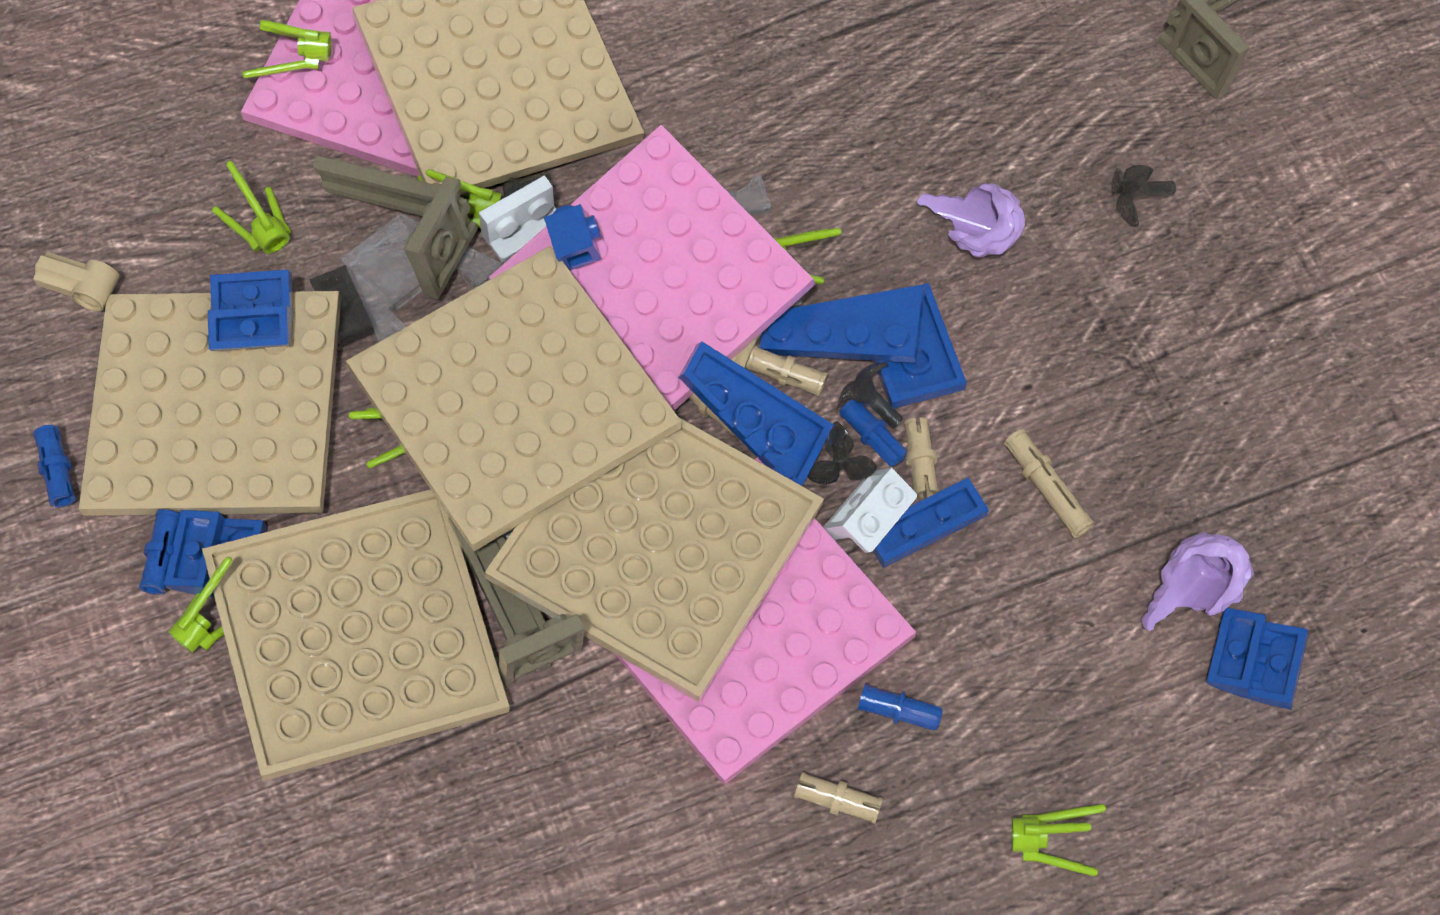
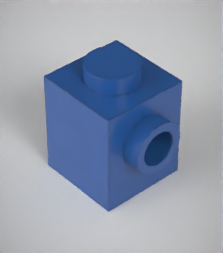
[544,204,602,271]

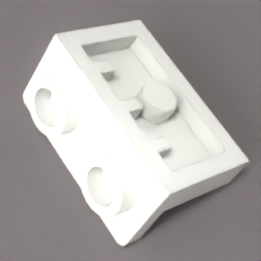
[479,175,556,262]
[823,467,917,553]

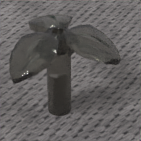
[1111,165,1176,227]
[837,362,903,429]
[808,421,877,485]

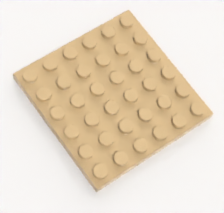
[352,0,644,195]
[346,246,681,552]
[79,291,342,516]
[485,418,824,702]
[202,489,509,781]

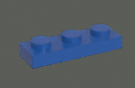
[873,477,989,568]

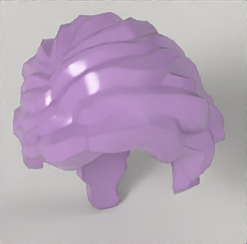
[917,183,1025,258]
[1141,532,1254,631]

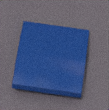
[208,270,292,351]
[164,510,268,598]
[1207,608,1309,710]

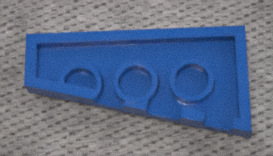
[760,285,925,363]
[678,341,834,486]

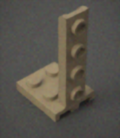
[1158,0,1250,100]
[313,156,478,299]
[448,517,585,687]

